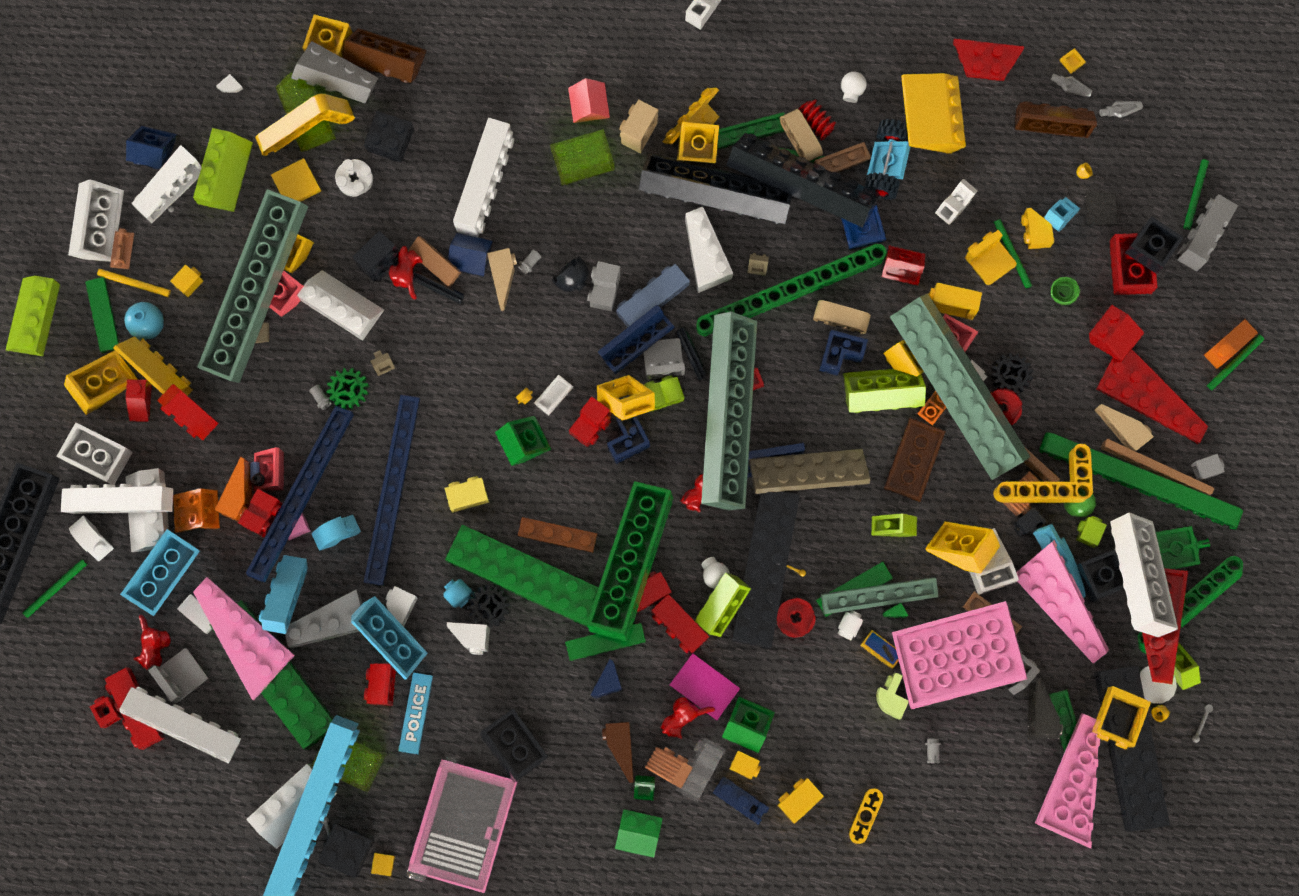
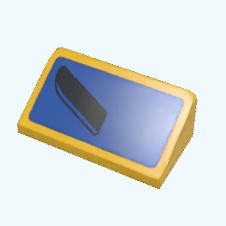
[860,630,899,669]

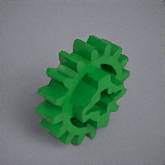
[327,368,369,410]

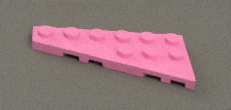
[1016,540,1109,663]
[193,577,295,700]
[1035,713,1100,848]

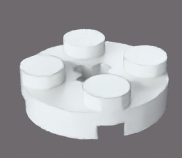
[335,159,373,197]

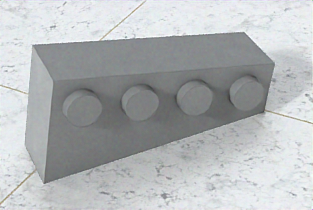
[291,41,378,103]
[1177,194,1238,271]
[285,589,362,648]

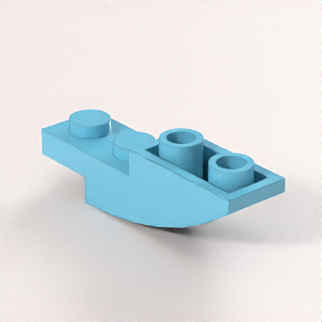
[1033,524,1086,598]

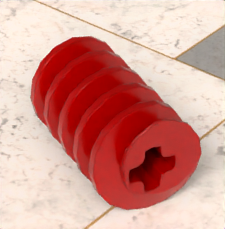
[798,99,836,141]

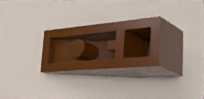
[602,722,634,783]

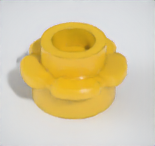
[516,387,533,405]

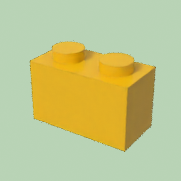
[777,778,824,824]

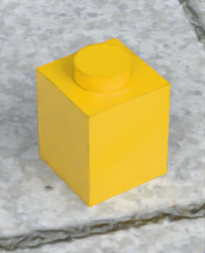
[170,264,203,297]
[729,751,761,780]

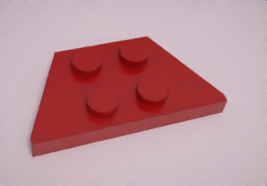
[953,39,1024,81]

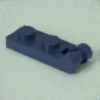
[713,776,770,825]

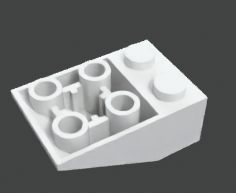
[969,528,1019,595]

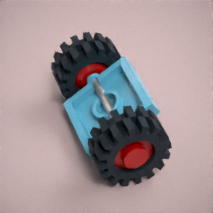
[864,119,910,200]

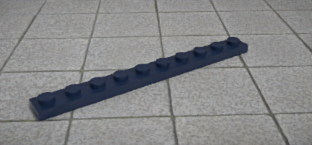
[364,395,420,586]
[246,406,354,583]

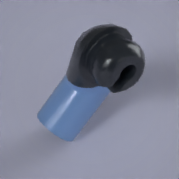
[250,462,265,486]

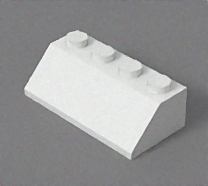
[68,180,124,262]
[297,270,384,341]
[126,468,169,552]
[246,764,337,849]

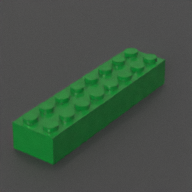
[586,481,673,642]
[445,525,598,627]
[209,600,334,750]

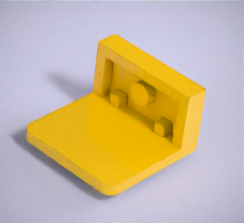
[965,230,1017,285]

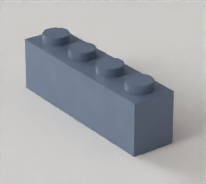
[616,264,690,327]

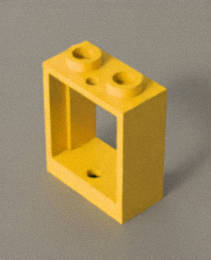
[928,283,982,320]
[597,375,655,421]
[1092,686,1151,749]

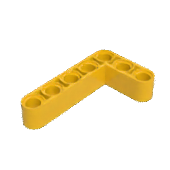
[255,94,355,156]
[993,444,1093,503]

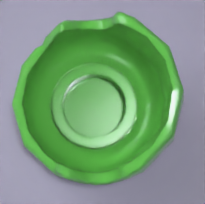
[1050,277,1080,305]
[1064,488,1096,517]

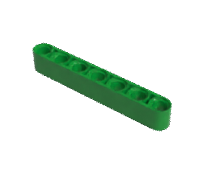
[1138,556,1243,653]

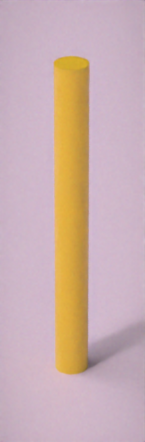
[97,269,171,297]

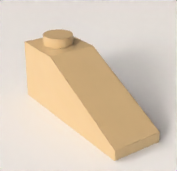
[487,248,517,311]
[1095,404,1154,451]

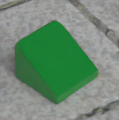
[883,603,908,618]
[634,775,655,801]

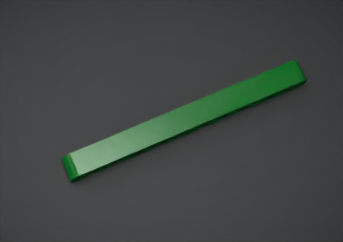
[696,244,887,336]
[1039,432,1243,530]

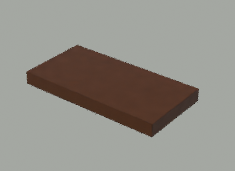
[884,418,946,502]

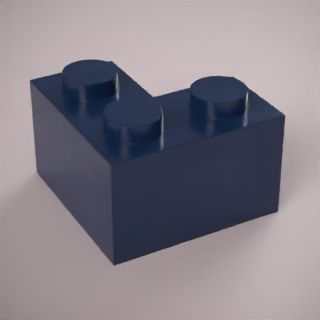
[819,330,868,376]
[607,416,650,464]

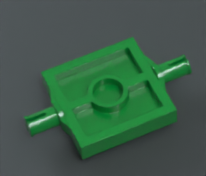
[1156,526,1210,569]

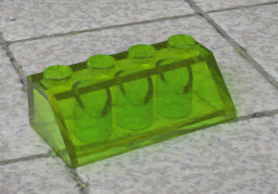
[275,72,336,152]

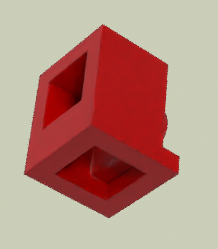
[90,696,123,728]

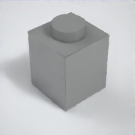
[1191,454,1225,481]

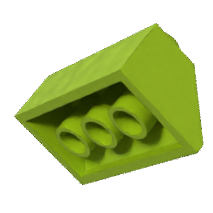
[193,128,253,212]
[6,276,60,356]
[843,369,926,413]

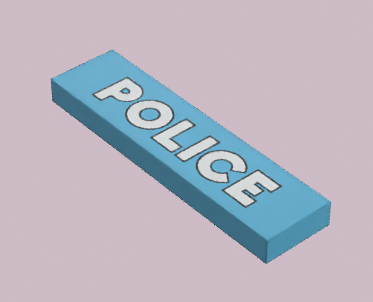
[399,673,433,755]

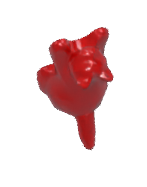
[389,246,423,299]
[680,474,703,513]
[134,615,171,669]
[660,697,715,739]

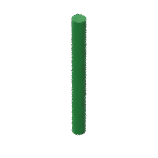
[1183,159,1209,230]
[994,219,1033,289]
[1207,335,1264,391]
[22,559,87,618]

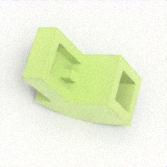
[876,673,909,720]

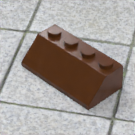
[342,28,427,83]
[1014,101,1097,138]

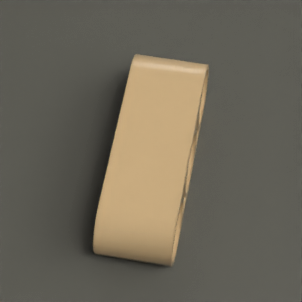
[780,109,823,161]
[813,300,871,334]

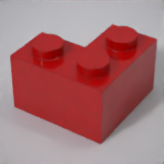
[569,396,611,447]

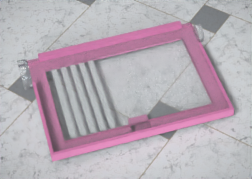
[406,756,518,893]

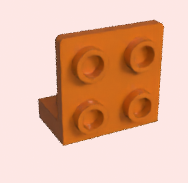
[173,488,220,533]

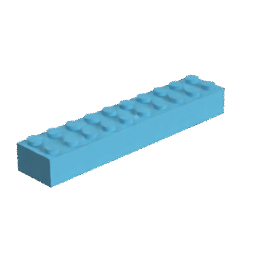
[263,715,360,896]

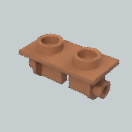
[110,229,134,269]

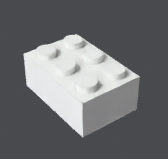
[57,423,133,485]

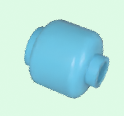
[443,579,472,608]

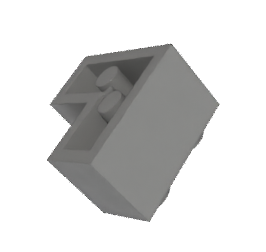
[587,261,621,312]

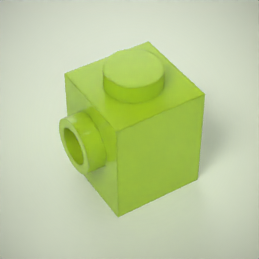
[1076,516,1107,548]

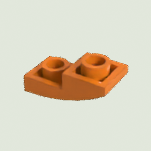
[917,391,946,426]

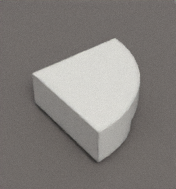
[216,74,243,93]

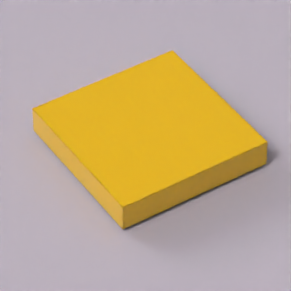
[271,158,321,202]

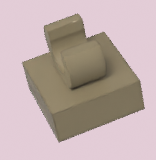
[747,253,769,276]
[371,350,395,376]

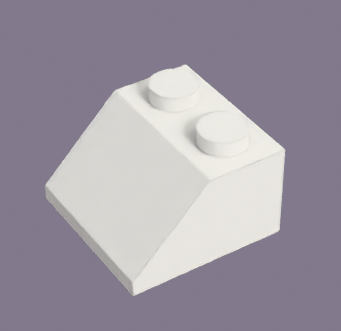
[447,622,490,655]

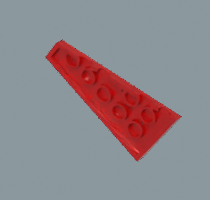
[1096,350,1208,444]
[1142,568,1188,685]

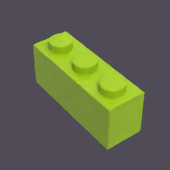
[695,572,751,637]

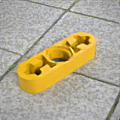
[849,789,883,844]

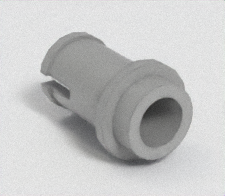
[518,250,541,274]
[309,385,331,410]
[925,739,941,763]

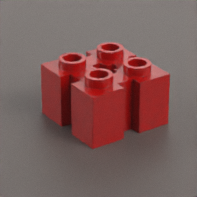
[238,489,283,538]

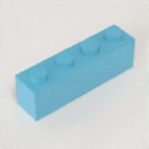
[259,555,308,634]

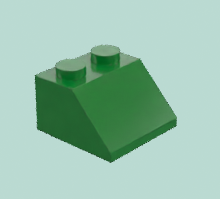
[495,416,551,466]
[722,697,775,753]
[615,809,663,858]

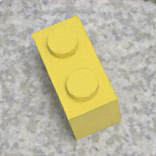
[445,476,489,513]

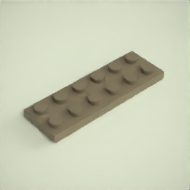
[749,449,870,494]

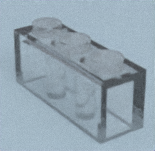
[676,738,726,802]

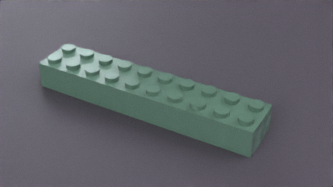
[197,189,308,383]
[890,294,1030,480]
[701,312,757,510]

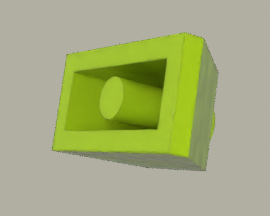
[871,513,917,537]
[1174,643,1201,690]

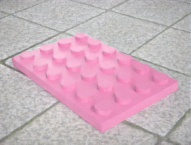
[892,601,1028,709]

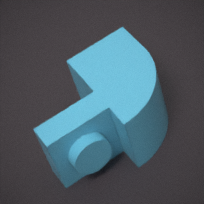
[1044,197,1080,232]
[311,515,361,551]

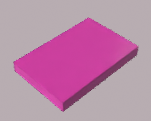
[670,654,740,720]

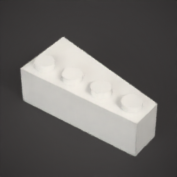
[131,145,201,223]
[685,207,733,293]

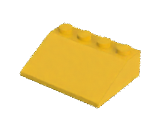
[901,73,966,153]

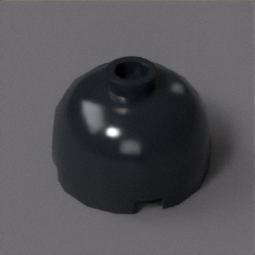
[551,256,589,292]

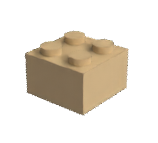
[619,99,658,153]

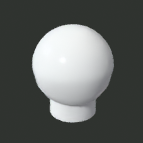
[841,72,867,103]
[701,557,730,589]

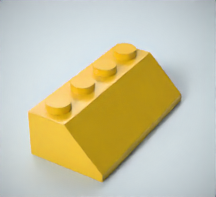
[113,336,193,396]

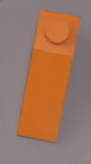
[1204,319,1258,369]

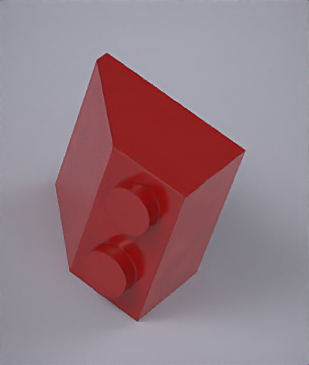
[1089,305,1144,362]
[364,664,396,706]

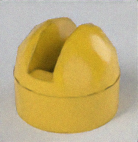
[1076,163,1093,179]
[1151,705,1170,722]

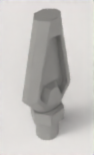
[1050,73,1093,97]
[1099,101,1143,118]

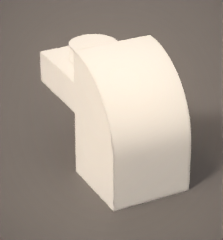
[935,179,978,225]
[69,515,114,561]

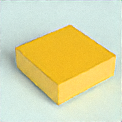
[1059,48,1086,74]
[371,853,395,876]

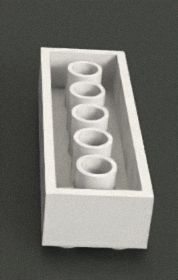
[453,118,514,238]
[1110,513,1178,637]

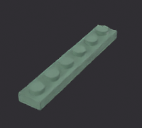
[821,577,938,614]

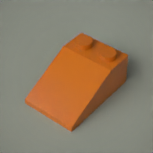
[215,457,252,522]

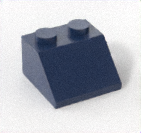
[126,126,177,169]

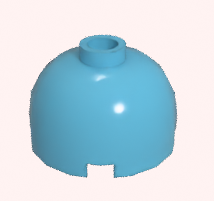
[124,302,164,340]

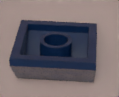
[448,233,493,276]
[591,659,622,698]

